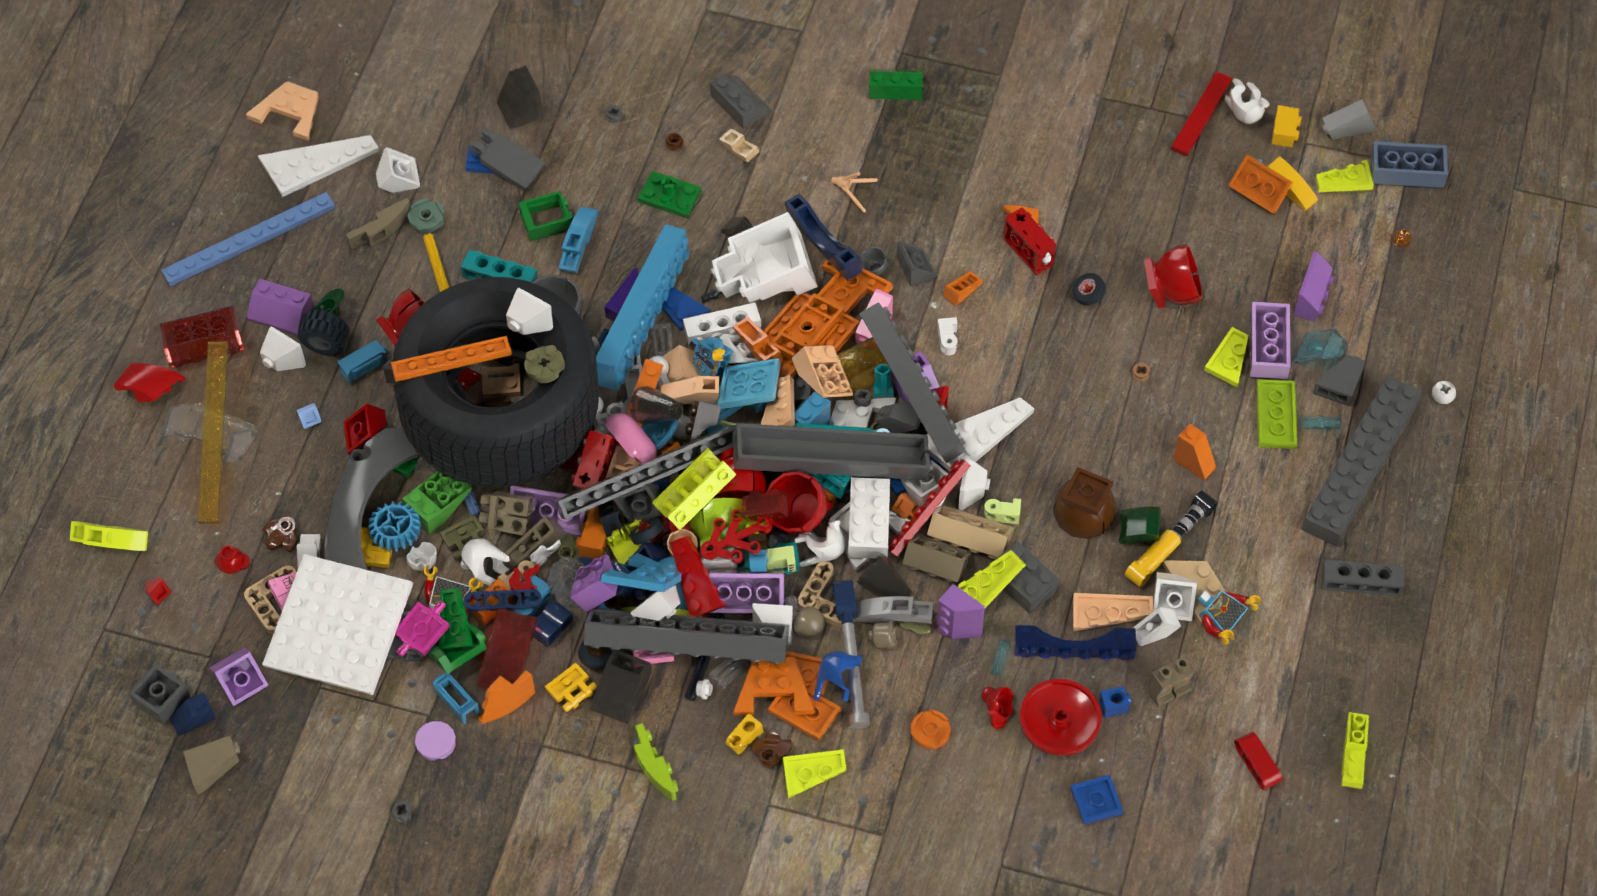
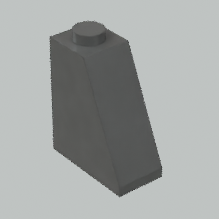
[1313,355,1366,406]

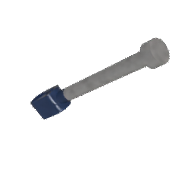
[833,580,870,729]

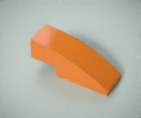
[733,317,783,363]

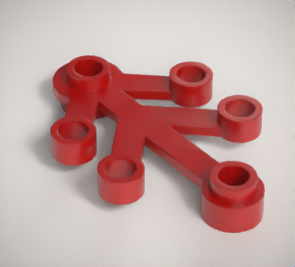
[700,509,772,563]

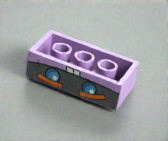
[1249,302,1291,379]
[708,569,784,613]

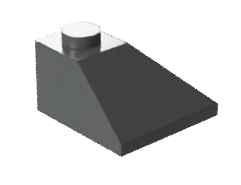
[875,402,921,433]

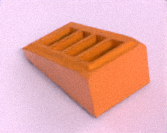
[943,271,983,306]

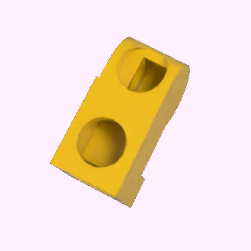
[725,713,764,754]

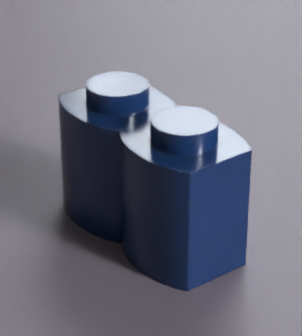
[528,600,573,647]

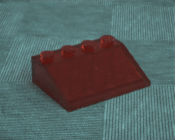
[160,306,244,368]

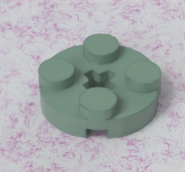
[408,199,445,234]

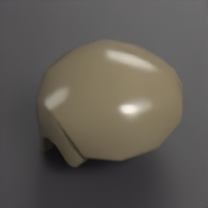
[793,606,824,639]

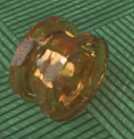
[1393,230,1412,247]

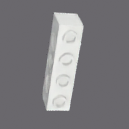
[683,303,761,346]

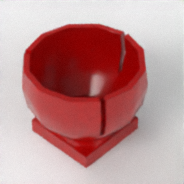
[1144,244,1203,309]
[376,288,425,346]
[712,447,769,510]
[764,471,834,534]

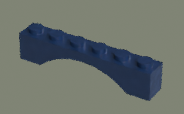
[784,193,863,281]

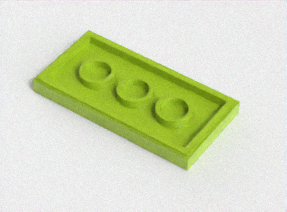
[1256,379,1298,449]

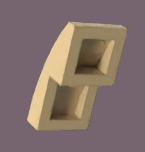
[719,129,759,163]

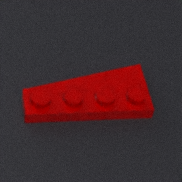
[670,536,727,617]

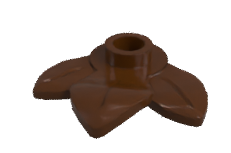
[262,516,297,552]
[752,730,792,767]

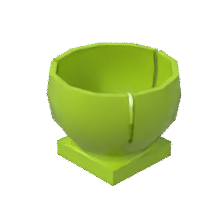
[689,498,751,551]

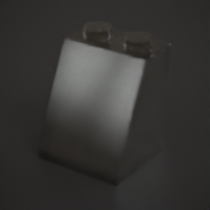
[496,66,543,130]

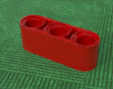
[1234,732,1282,790]

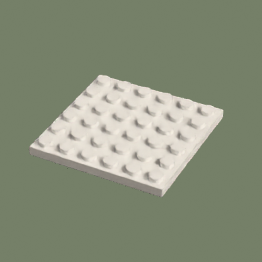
[262,554,413,695]

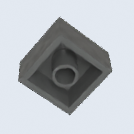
[128,664,190,725]

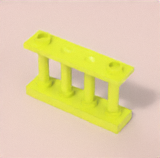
[652,448,736,530]

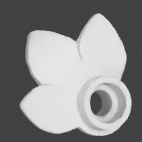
[530,539,561,566]

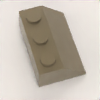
[902,533,972,583]

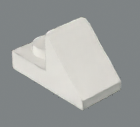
[297,534,321,568]

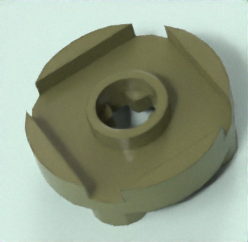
[524,345,565,383]

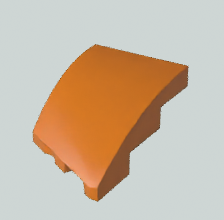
[478,671,536,724]

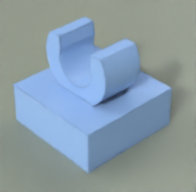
[296,403,322,429]

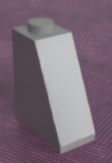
[1322,99,1377,140]

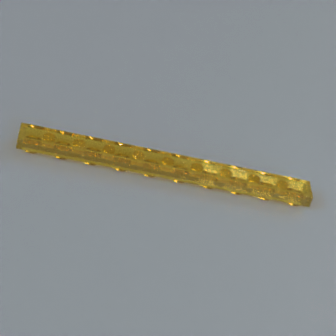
[198,342,229,524]

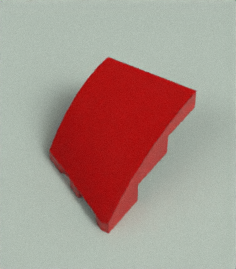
[113,363,186,402]

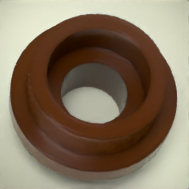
[666,133,684,150]

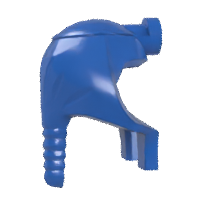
[813,651,862,702]

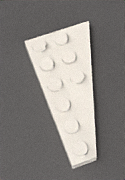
[258,135,379,197]
[927,398,1034,471]

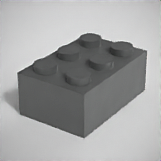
[989,541,1059,614]

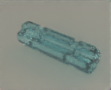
[991,639,1010,677]

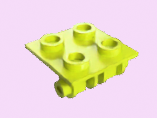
[606,519,651,564]

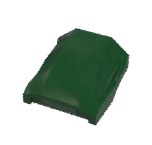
[1119,506,1161,545]

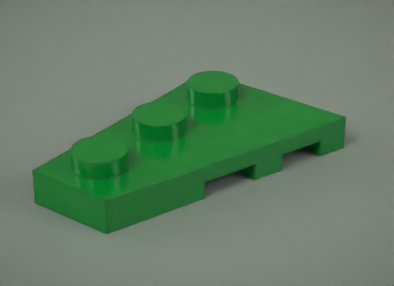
[439,588,474,650]

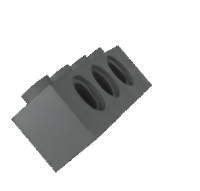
[1321,559,1404,596]

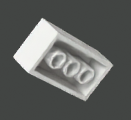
[848,478,890,559]

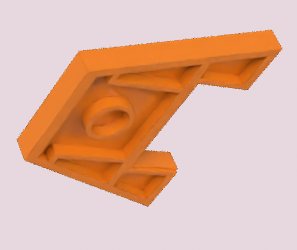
[733,657,815,716]

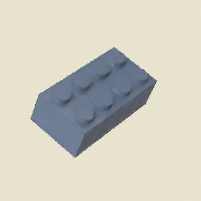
[1370,141,1448,188]

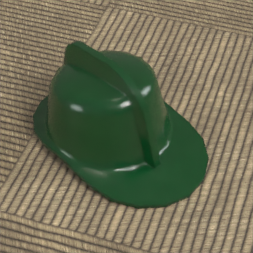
[312,289,345,317]

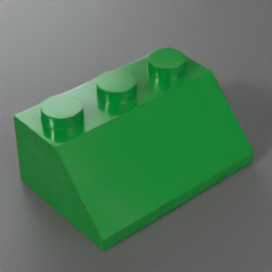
[869,69,923,100]

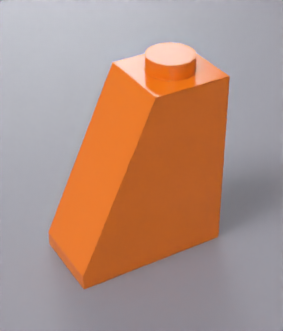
[1173,424,1216,481]

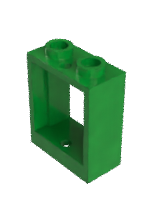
[518,191,573,241]

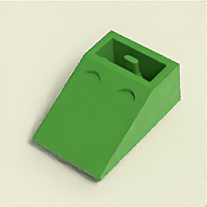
[402,471,472,535]

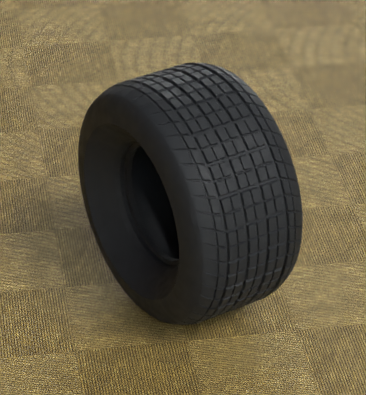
[392,277,599,487]

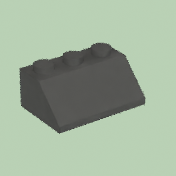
[710,74,771,129]

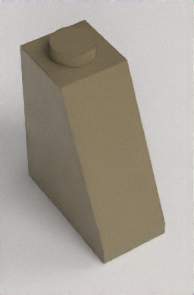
[183,736,241,795]

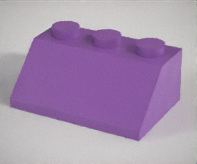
[1294,251,1334,322]
[247,279,314,335]
[936,584,985,639]

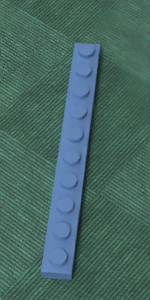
[161,192,336,287]

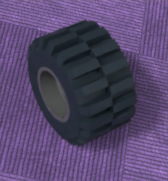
[297,310,350,355]

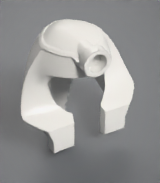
[1225,79,1270,124]
[795,519,846,567]
[460,538,510,586]

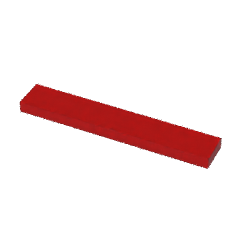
[1171,71,1233,156]

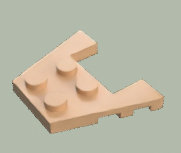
[246,81,319,141]

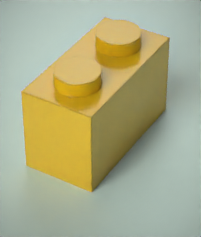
[1271,105,1302,148]

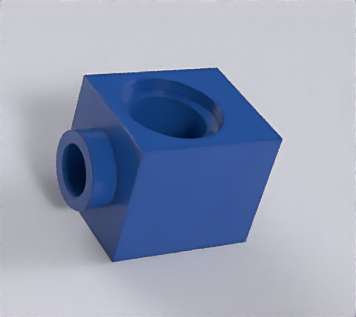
[1099,686,1131,718]

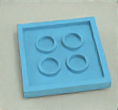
[718,358,781,409]

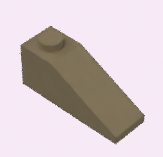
[505,516,566,568]

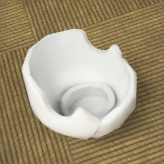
[407,542,437,571]

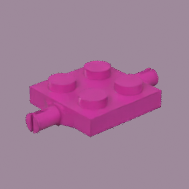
[395,600,450,657]

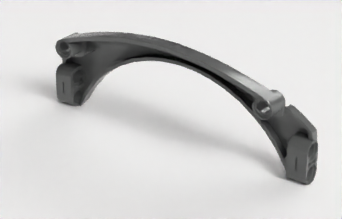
[325,428,423,662]

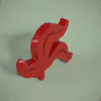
[509,564,540,600]

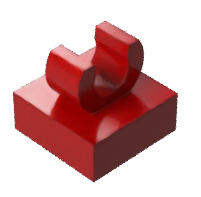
[144,577,171,606]

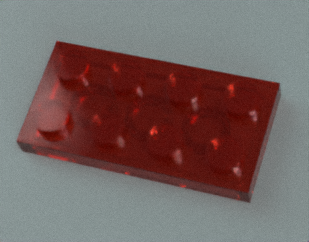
[477,608,538,689]

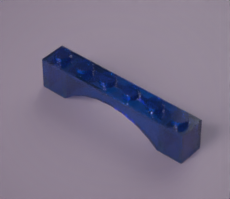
[1014,625,1136,660]

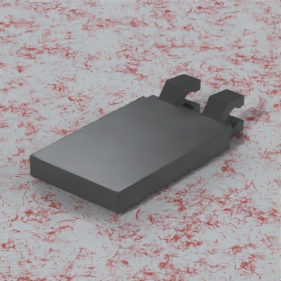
[471,128,545,192]

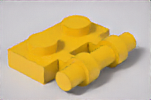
[545,663,598,713]

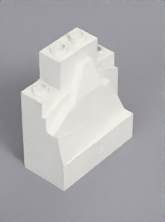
[711,212,818,303]

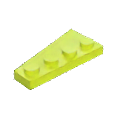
[958,550,1026,608]

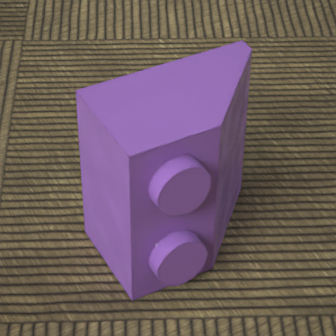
[210,647,269,706]

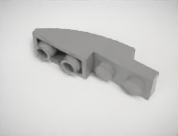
[853,596,934,623]

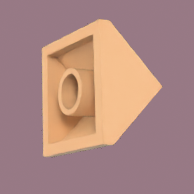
[662,345,701,383]

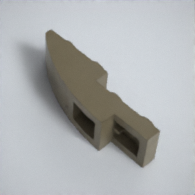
[346,198,411,250]

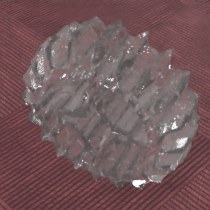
[547,556,586,609]

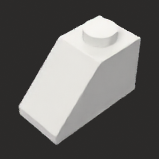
[1131,607,1181,646]

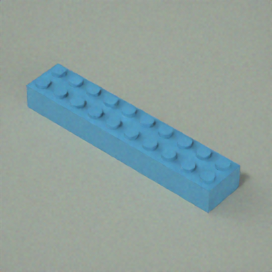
[596,224,690,391]

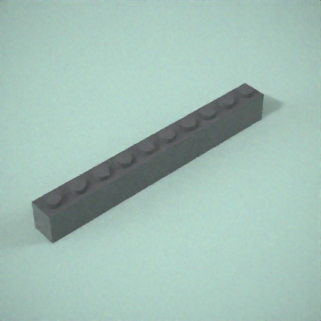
[859,302,966,463]
[554,425,736,520]

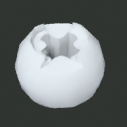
[1432,381,1456,404]

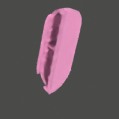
[604,413,657,464]

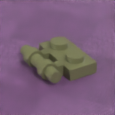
[440,515,490,561]

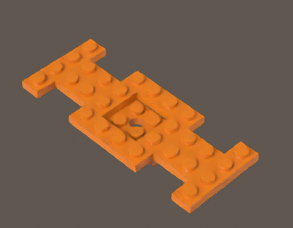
[721,260,893,379]

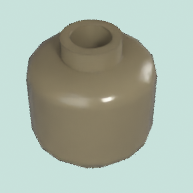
[869,622,899,649]

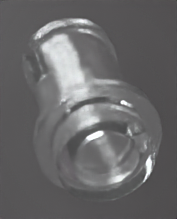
[784,596,799,618]

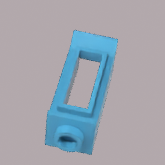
[337,340,388,386]
[432,673,480,724]

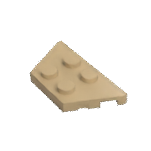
[1163,560,1225,626]

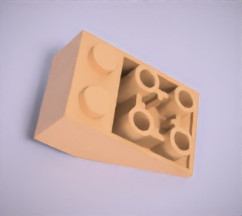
[792,345,853,398]

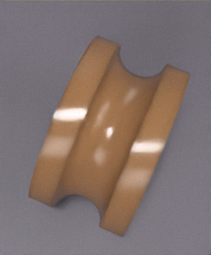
[1133,363,1150,382]

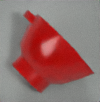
[456,368,482,390]
[214,545,250,574]

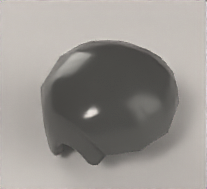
[859,247,888,276]

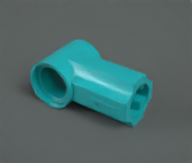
[873,364,894,399]

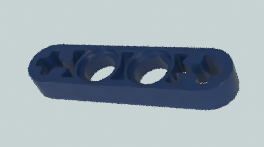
[464,589,542,612]

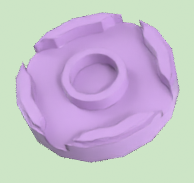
[415,721,456,761]

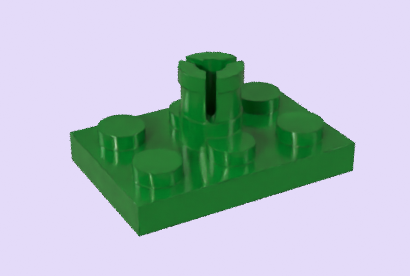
[637,171,702,219]

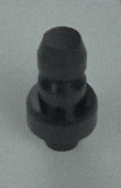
[701,288,722,302]

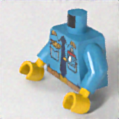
[689,337,733,379]

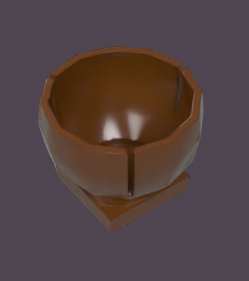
[1053,467,1116,539]

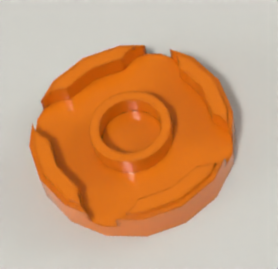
[911,710,951,749]

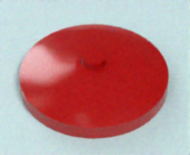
[1020,679,1101,756]

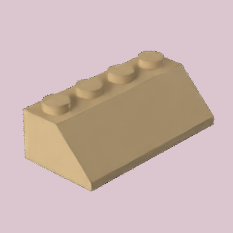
[927,505,1014,559]

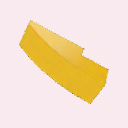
[1268,156,1318,211]

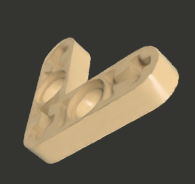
[798,561,842,628]
[244,566,296,635]

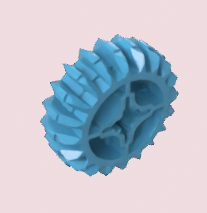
[368,501,421,552]

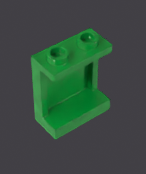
[428,623,487,674]

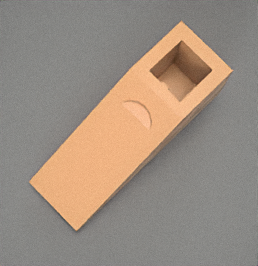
[661,376,719,405]

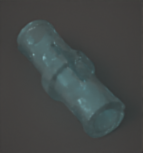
[1301,415,1341,430]

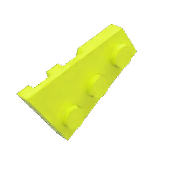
[1316,160,1374,192]
[1204,327,1249,387]
[783,749,846,799]

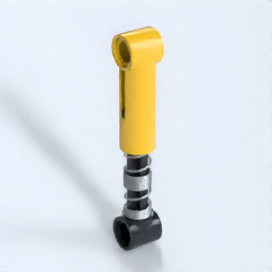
[1124,490,1218,588]

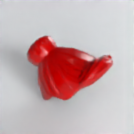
[981,686,1014,730]

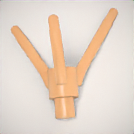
[831,172,878,213]

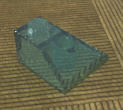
[1292,329,1347,364]

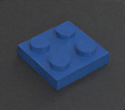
[1070,775,1123,825]

